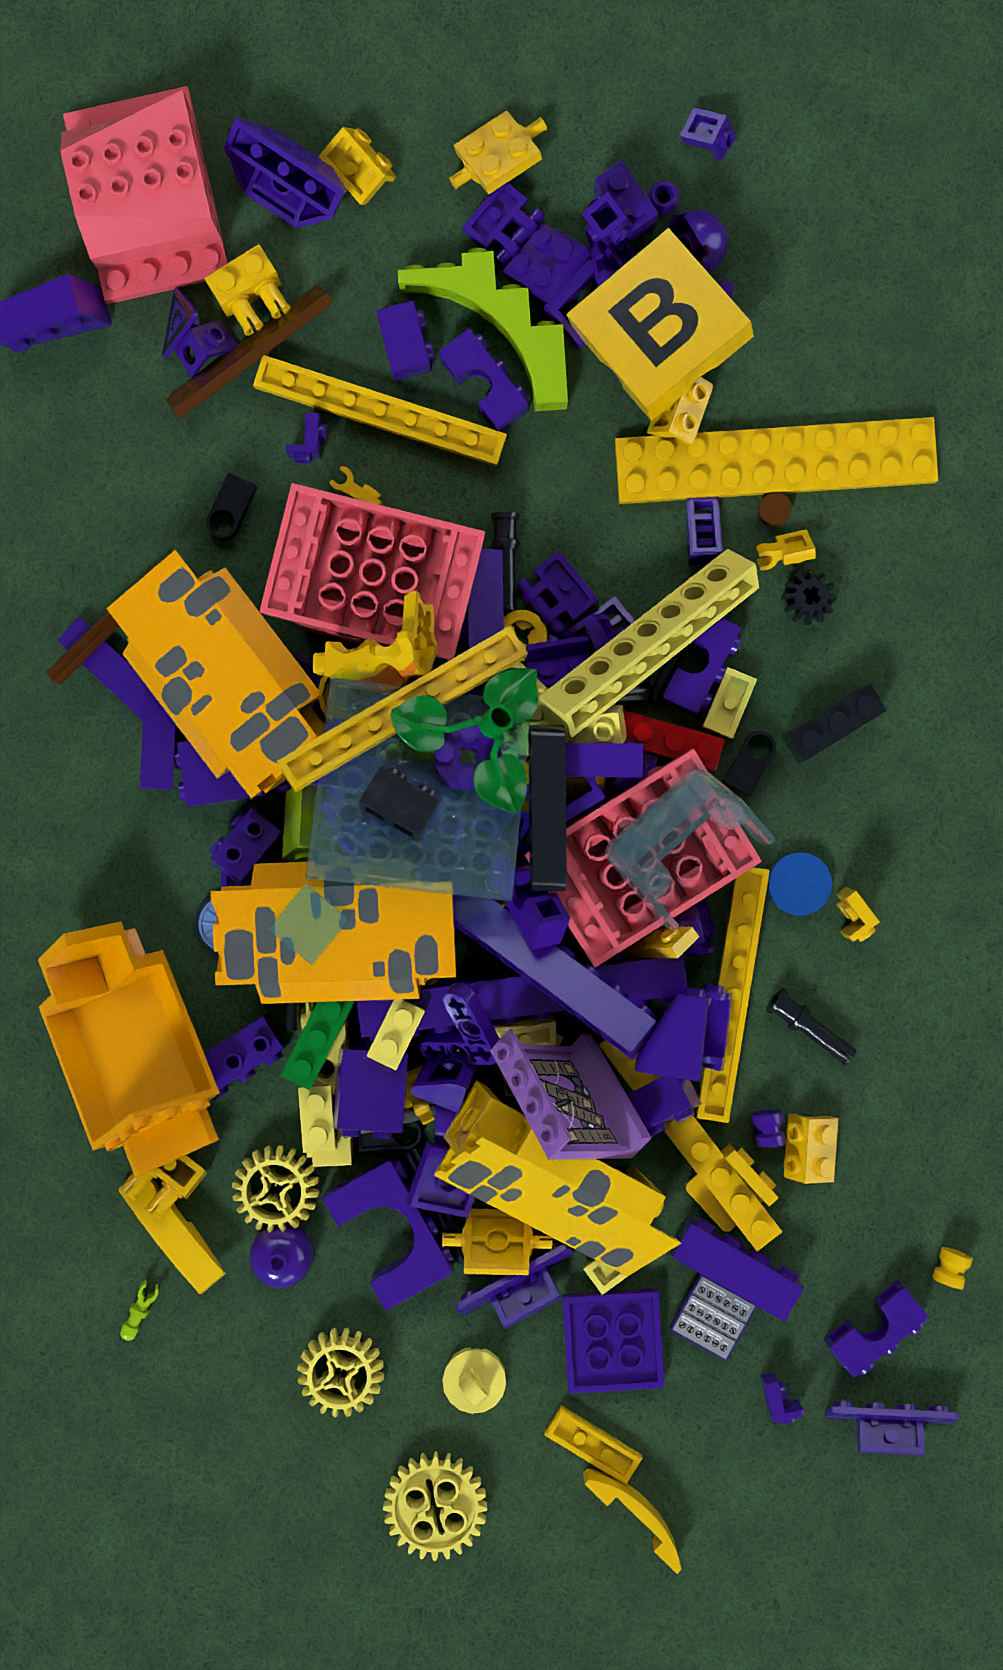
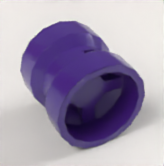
[751,1109,786,1148]

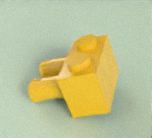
[204,244,290,336]
[119,1155,207,1221]

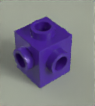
[582,191,633,246]

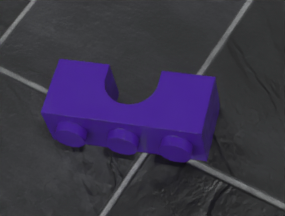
[438,328,530,432]
[661,618,742,716]
[490,844,570,950]
[824,1280,929,1378]

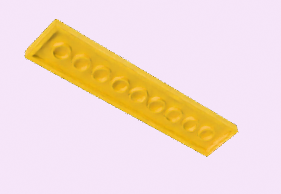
[615,417,938,504]

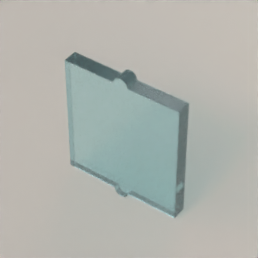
[269,884,349,965]

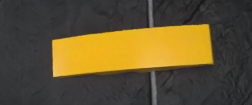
[118,1178,226,1294]

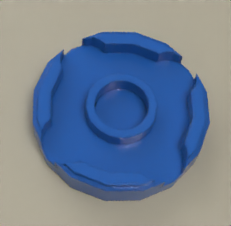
[767,852,832,916]

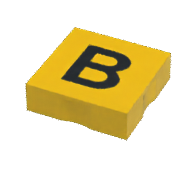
[567,228,754,421]

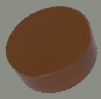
[758,493,792,526]

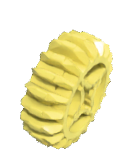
[232,1145,319,1233]
[297,1327,384,1418]

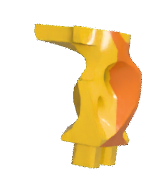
[313,591,439,694]

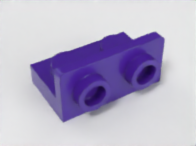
[524,636,590,685]

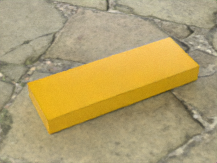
[544,1405,643,1485]

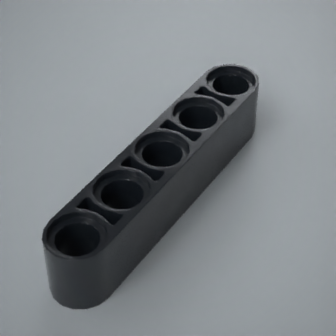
[528,725,567,891]

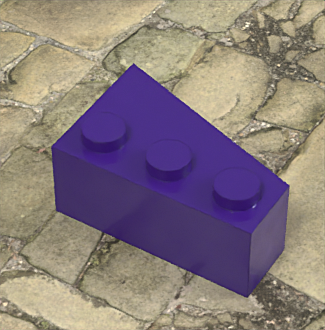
[0,274,112,352]

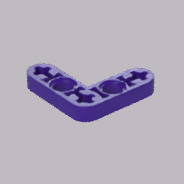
[419,983,500,1065]

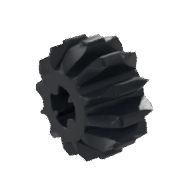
[781,570,837,626]

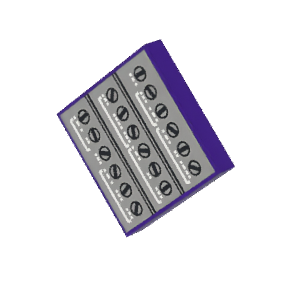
[669,1273,757,1361]

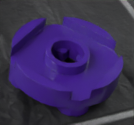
[434,725,502,791]

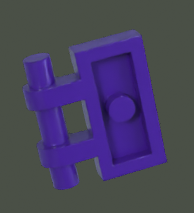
[462,182,545,266]
[516,550,598,635]

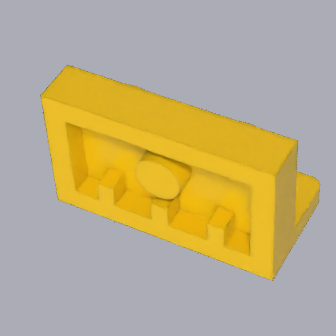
[318,127,397,205]
[647,377,713,444]
[836,887,880,942]

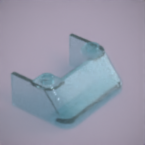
[606,770,776,930]

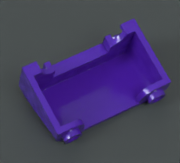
[635,984,732,1081]

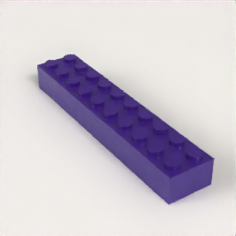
[357,955,687,1042]

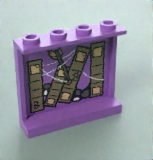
[490,1029,651,1160]

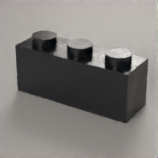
[782,683,887,763]

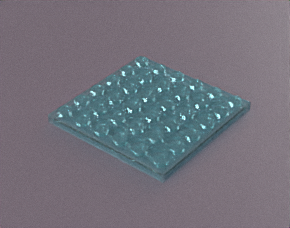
[306,678,530,901]

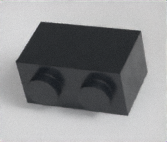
[359,766,440,842]

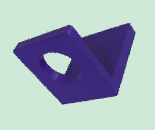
[175,320,238,377]

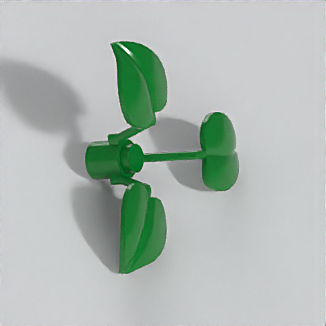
[390,668,538,814]

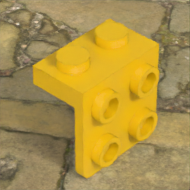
[685,1143,778,1232]

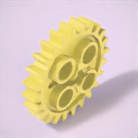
[383,1451,487,1561]

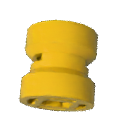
[932,1246,973,1290]

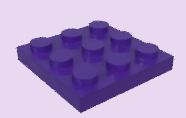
[562,1288,665,1394]

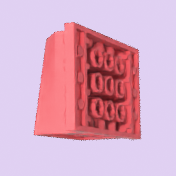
[60,86,228,304]
[259,483,486,661]
[524,749,762,968]

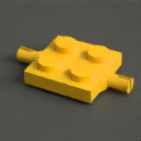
[449,110,547,194]
[442,1209,552,1275]

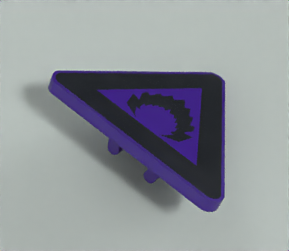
[162,287,200,358]

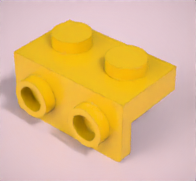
[784,1114,838,1184]

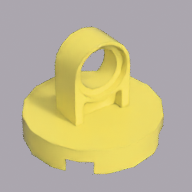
[443,1347,506,1414]

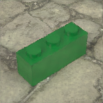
[280,1001,356,1090]

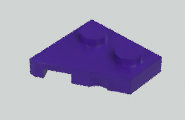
[585,218,636,286]

